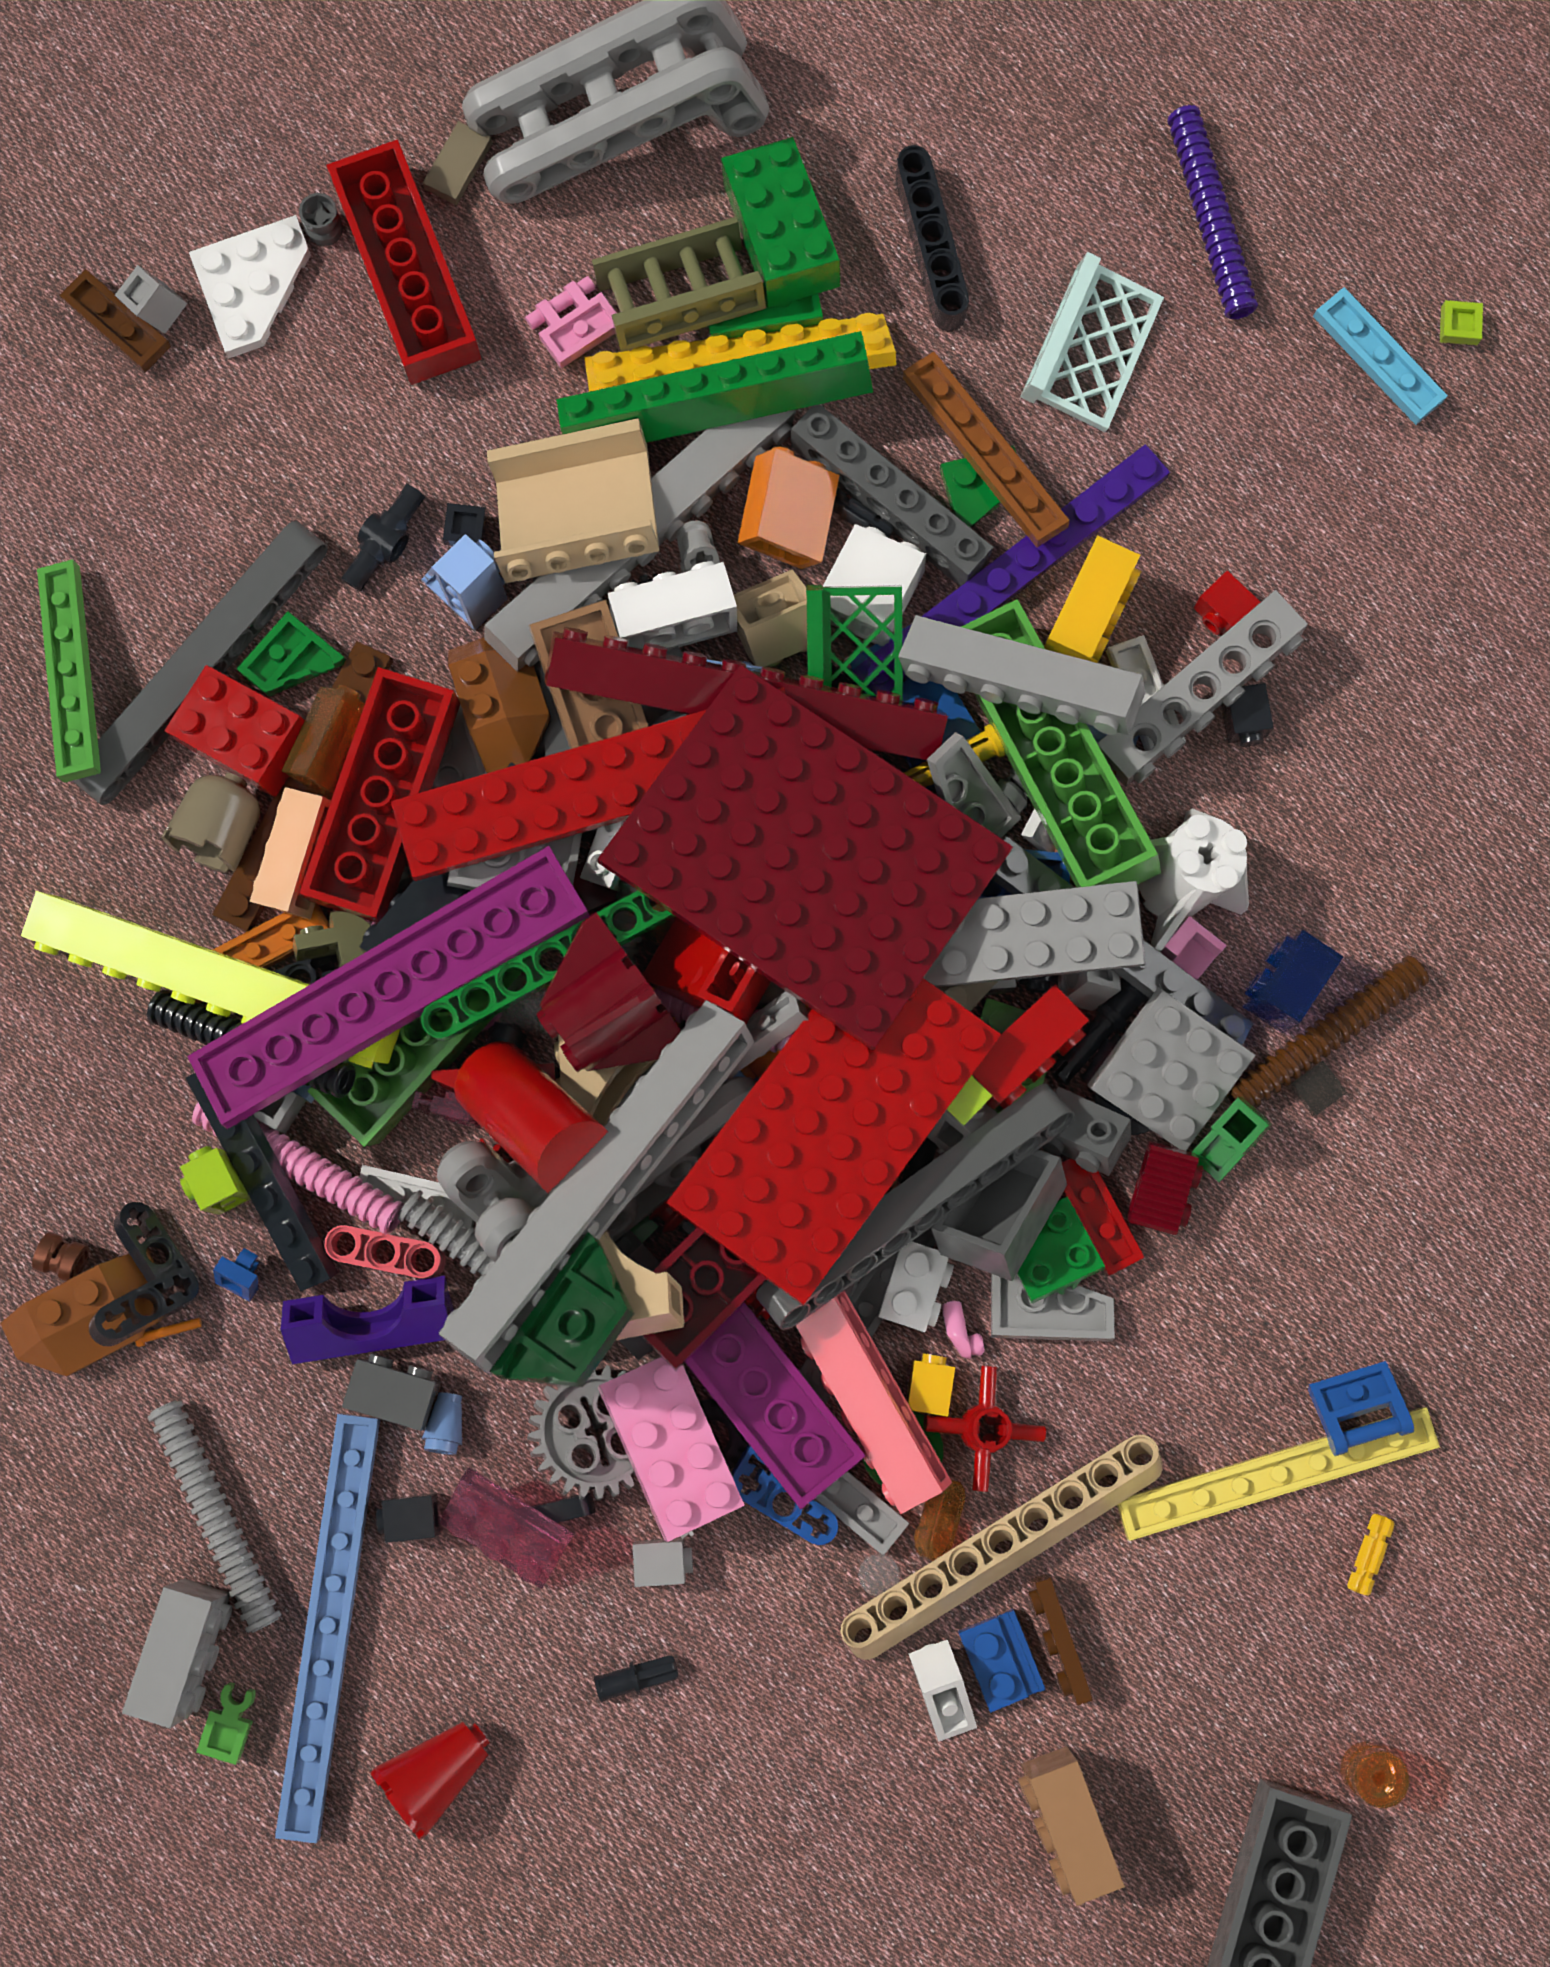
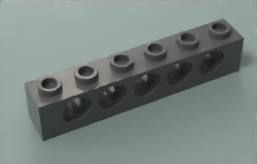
[791,404,993,587]

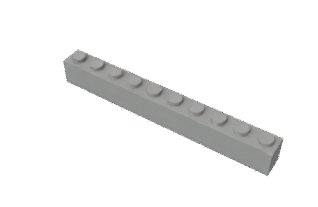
[484,410,796,672]
[439,1000,755,1376]

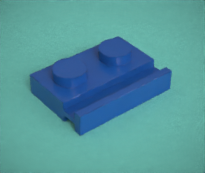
[958,1609,1046,1713]

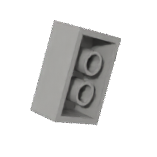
[122,1578,233,1728]

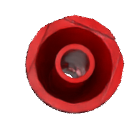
[369,1722,490,1841]

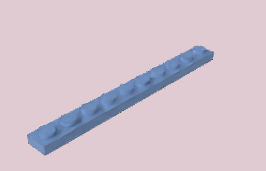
[275,1413,380,1844]

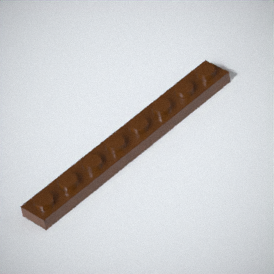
[212,641,393,932]

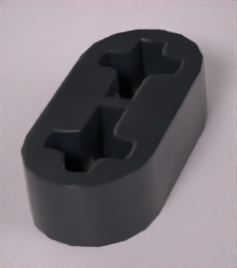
[515,1492,596,1531]

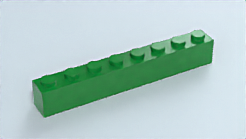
[556,331,873,443]

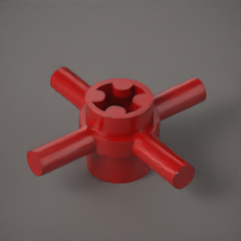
[923,1366,1046,1492]

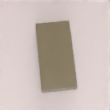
[423,121,493,205]

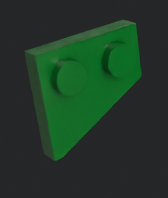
[940,445,1017,528]
[237,611,346,697]

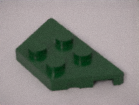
[489,1232,634,1387]

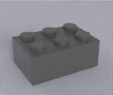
[931,1150,1067,1281]

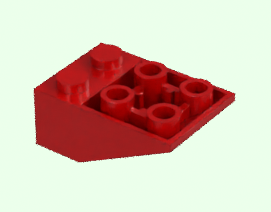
[642,917,771,1024]

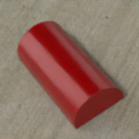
[455,1041,609,1193]

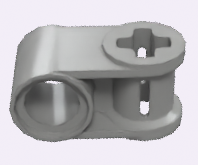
[677,521,721,573]

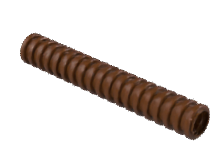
[1227,955,1429,1108]

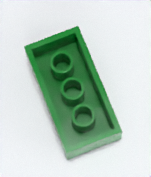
[721,137,840,308]

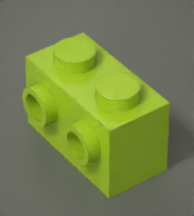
[180,1146,250,1215]

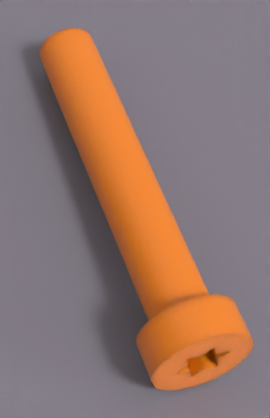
[135,1317,202,1347]

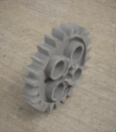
[527,1365,636,1501]

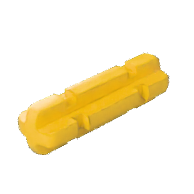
[1347,1514,1395,1596]

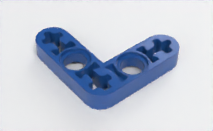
[731,1444,838,1545]

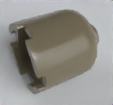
[162,773,261,873]

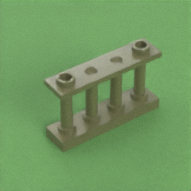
[591,217,766,352]

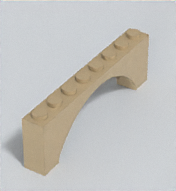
[554,1035,684,1340]

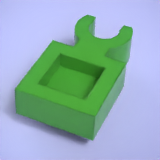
[196,1682,256,1765]

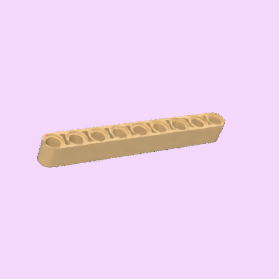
[840,1435,1163,1660]

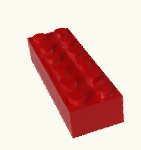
[326,139,482,385]
[299,667,460,923]

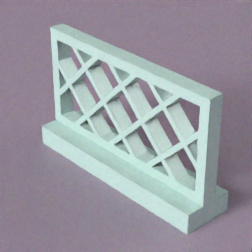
[1020,252,1164,432]

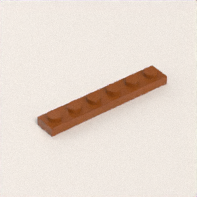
[903,351,1070,548]

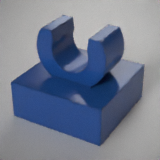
[213,1248,259,1302]

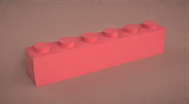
[796,1290,952,1514]

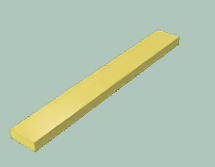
[1117,1407,1440,1541]

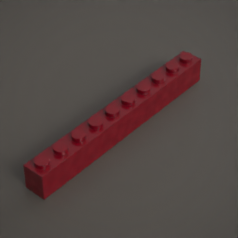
[545,627,948,760]

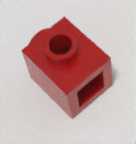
[1193,570,1261,636]

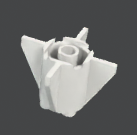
[1138,808,1249,952]

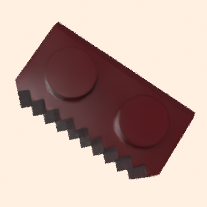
[1126,1141,1203,1236]

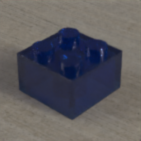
[1243,930,1344,1033]

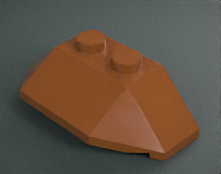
[448,637,551,773]
[0,1248,156,1377]

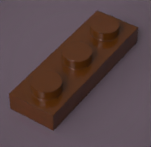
[59,269,171,373]
[1028,1574,1093,1706]

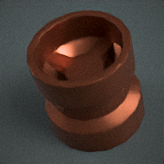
[32,1232,89,1282]

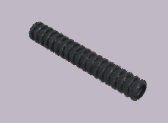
[147,990,356,1099]

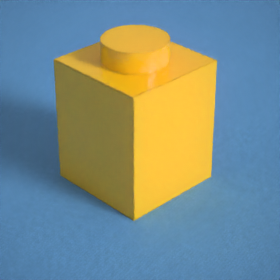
[906,1354,955,1416]

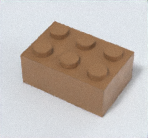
[1018,1746,1125,1906]

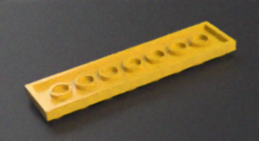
[584,313,896,392]

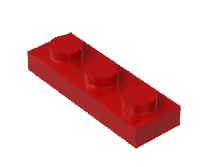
[1062,1158,1145,1276]

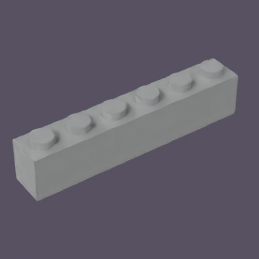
[898,615,1145,736]

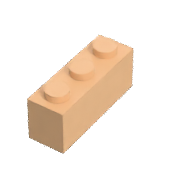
[250,787,331,920]

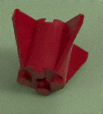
[536,912,681,1073]

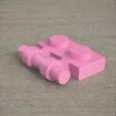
[525,276,616,369]

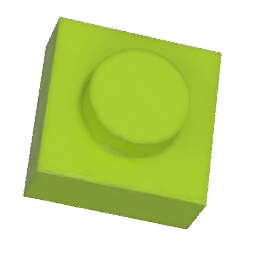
[1440,300,1483,345]

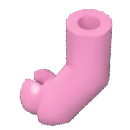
[942,1301,985,1359]

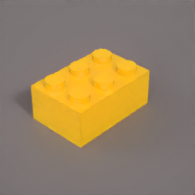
[1044,535,1142,663]

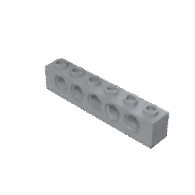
[1097,590,1308,787]

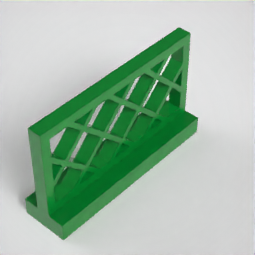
[806,585,903,701]

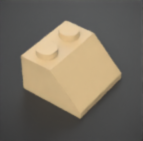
[734,569,807,667]

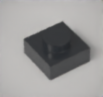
[443,503,487,546]

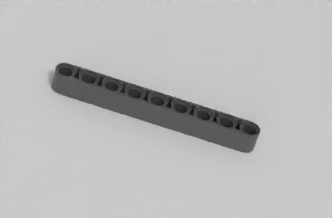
[72,520,328,805]
[756,1084,1075,1330]

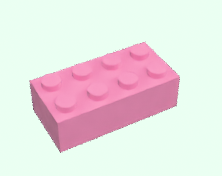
[598,1357,745,1542]

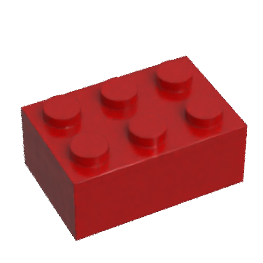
[164,665,317,798]
[972,985,1089,1110]

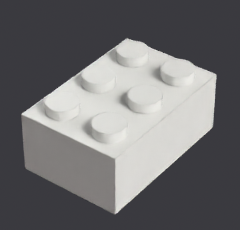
[608,561,737,650]

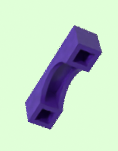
[280,1276,454,1364]

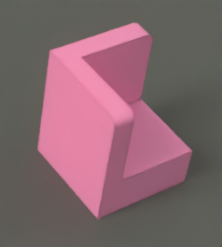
[1160,916,1226,980]

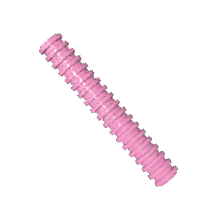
[192,1103,404,1235]

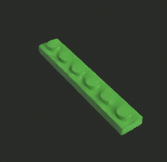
[37,559,101,783]

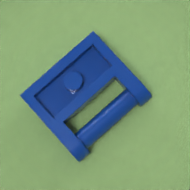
[1308,1361,1414,1456]

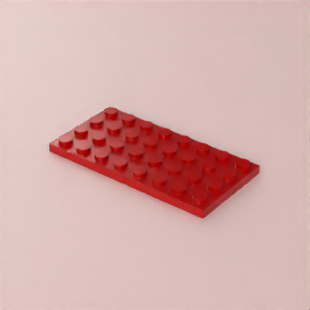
[666,978,1001,1306]

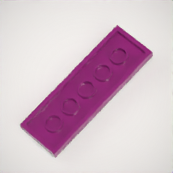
[685,1303,865,1510]

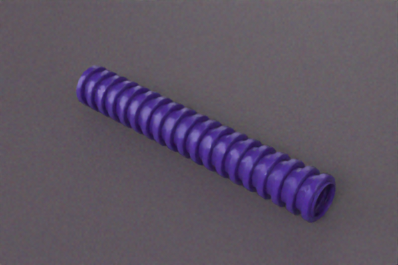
[1167,105,1258,319]

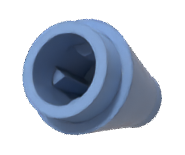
[422,1392,462,1455]

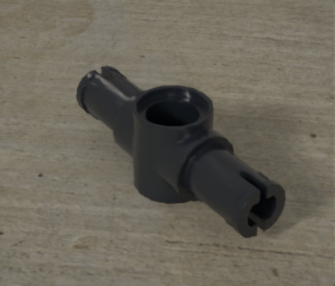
[341,483,425,592]

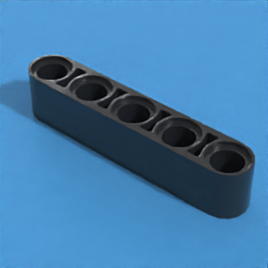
[895,145,969,332]

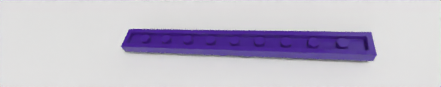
[852,444,1170,694]

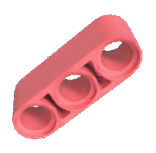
[324,1225,446,1279]

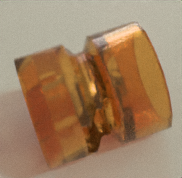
[1340,1741,1409,1808]

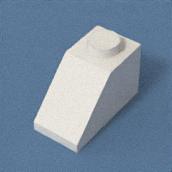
[908,1639,977,1742]

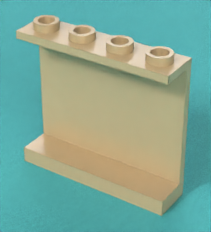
[487,418,660,583]

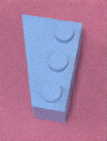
[421,534,507,631]

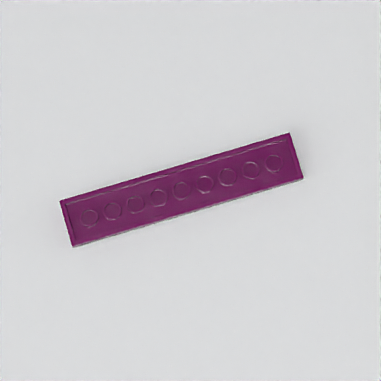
[187,846,590,1129]

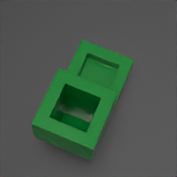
[1192,1096,1272,1182]

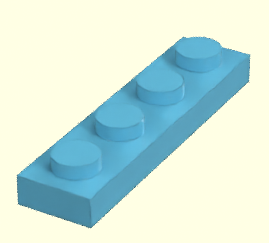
[1313,287,1448,425]

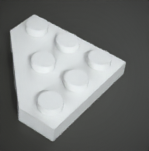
[189,215,311,359]

